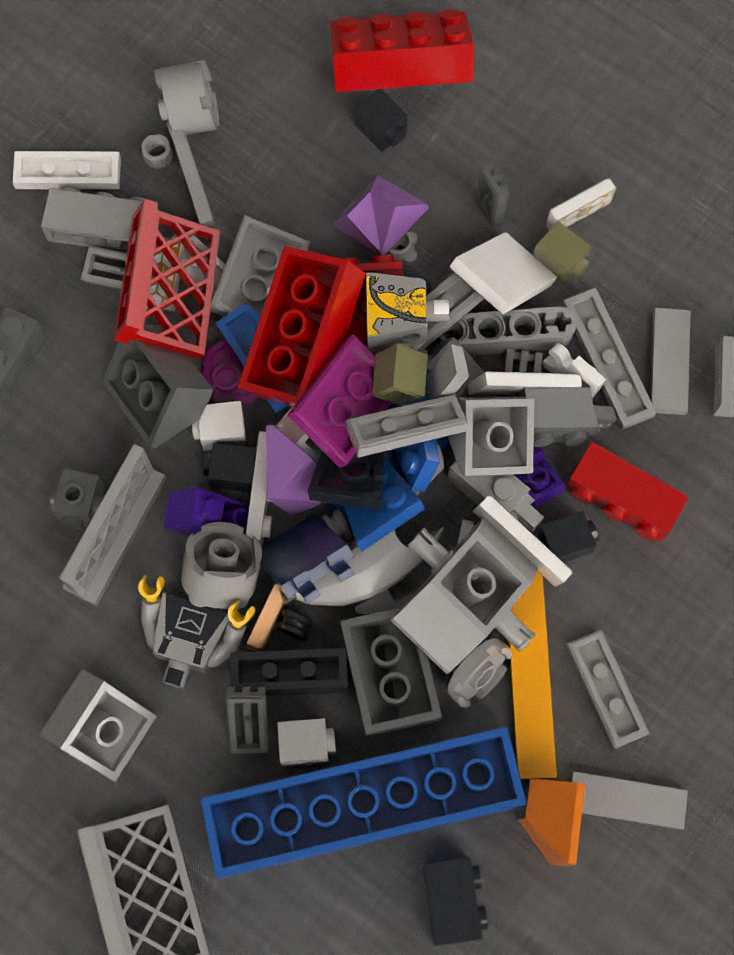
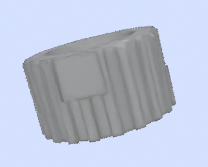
[141,134,173,169]

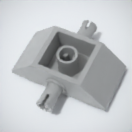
[391,517,538,674]

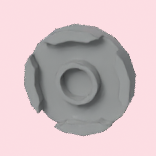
[447,638,513,707]

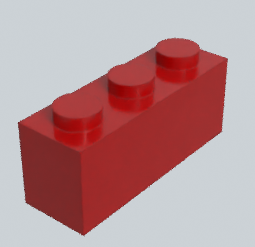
[566,442,689,542]

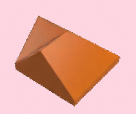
[518,779,585,866]

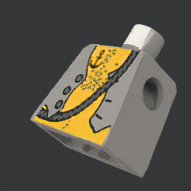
[366,272,449,352]

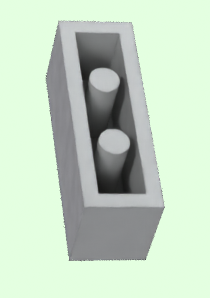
[41,187,144,252]

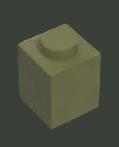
[533,221,591,285]
[372,343,428,406]

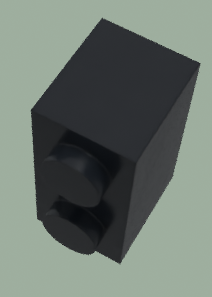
[422,858,488,946]

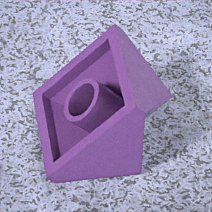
[332,175,429,256]
[266,425,322,516]

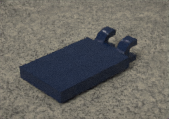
[260,514,354,604]

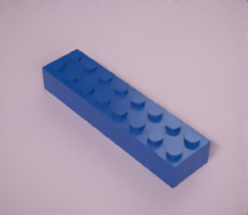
[200,727,526,879]

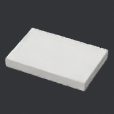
[450,232,557,314]

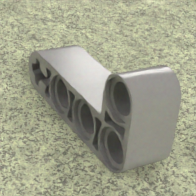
[435,282,577,356]

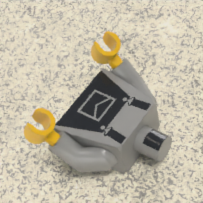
[138,574,255,689]

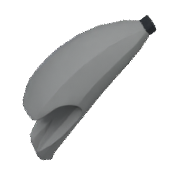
[279,444,444,606]

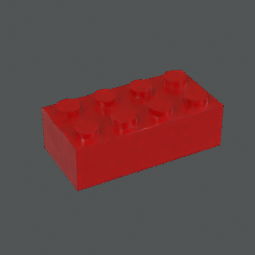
[329,9,474,92]
[238,246,366,407]

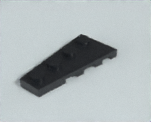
[307,451,384,511]

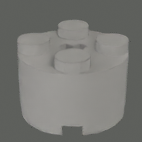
[155,60,219,138]
[181,522,262,609]

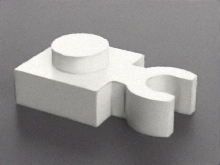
[542,343,607,400]

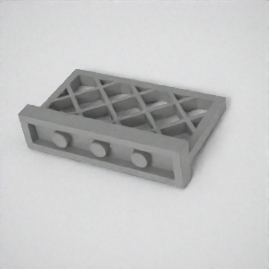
[59,444,167,607]
[77,805,209,955]

